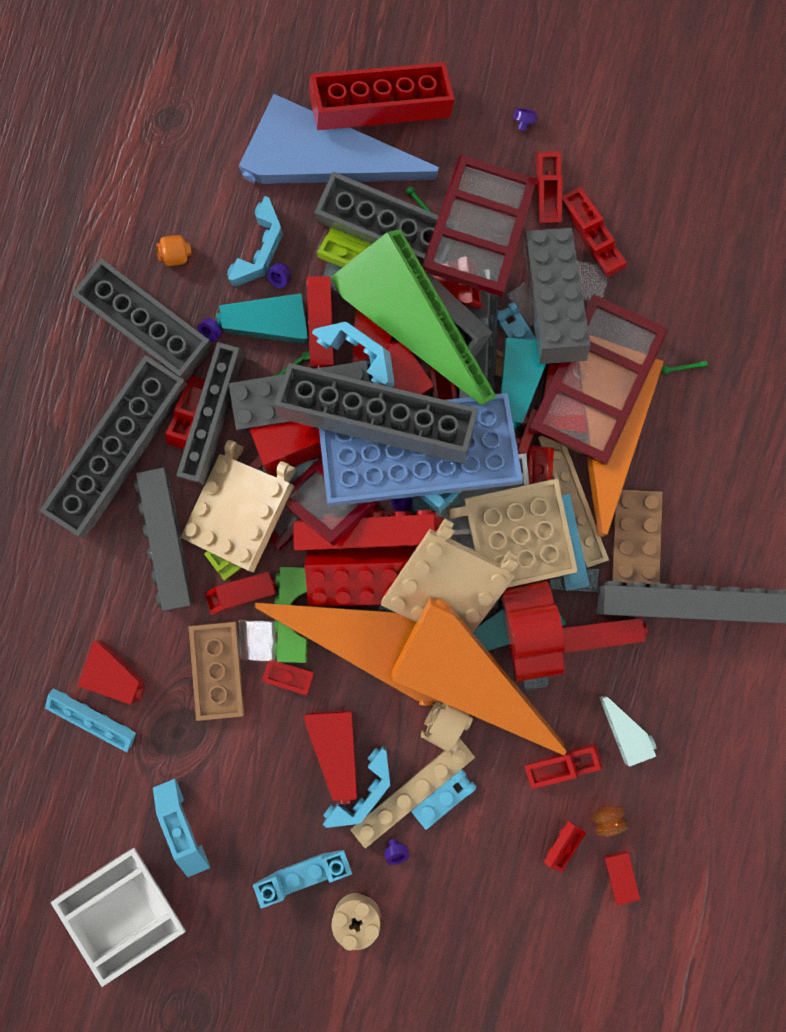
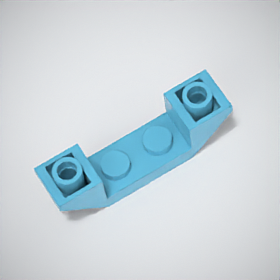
[227,196,283,287]
[312,322,395,388]
[323,746,390,828]
[153,778,210,877]
[253,850,352,909]

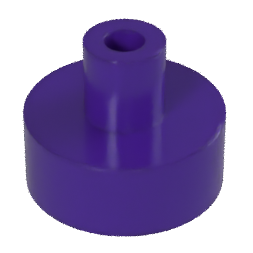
[513,108,538,131]
[267,263,291,288]
[197,318,221,343]
[391,497,415,511]
[384,839,410,865]

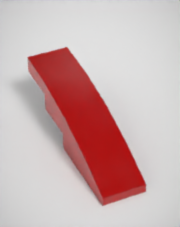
[562,187,627,278]

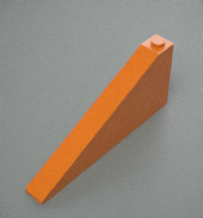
[576,336,664,538]
[392,597,567,756]
[255,603,440,706]

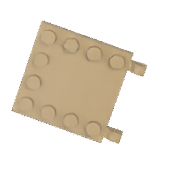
[180,440,296,573]
[448,478,578,588]
[381,519,519,632]

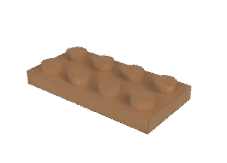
[611,490,663,584]
[189,622,245,721]

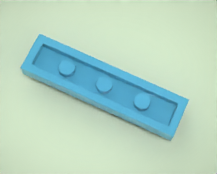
[562,494,590,591]
[45,688,136,752]

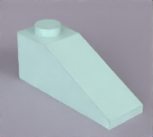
[599,695,657,767]

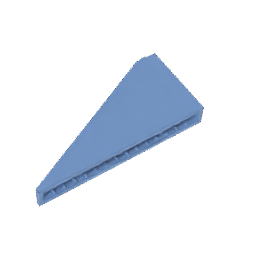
[239,94,439,184]

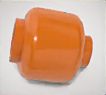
[156,235,191,267]

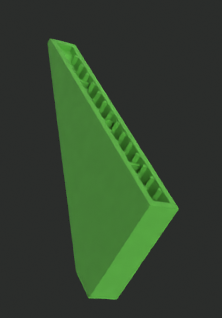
[331,229,496,405]

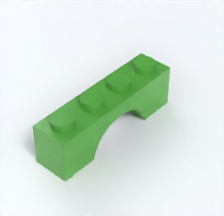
[273,567,308,663]

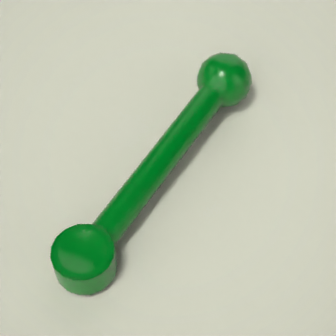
[406,186,432,213]
[272,351,310,376]
[661,361,709,375]

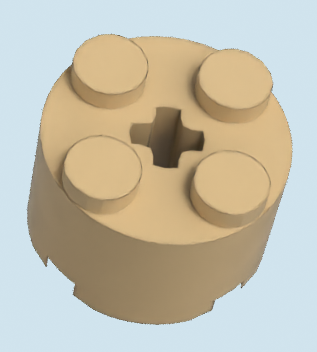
[421,702,473,752]
[332,893,381,950]

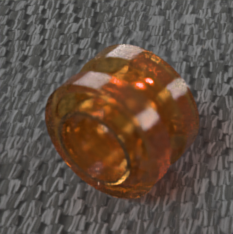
[591,806,629,836]

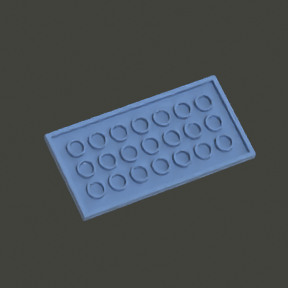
[319,393,523,507]

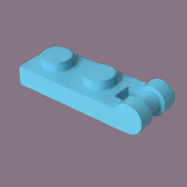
[497,302,536,340]
[411,769,477,830]

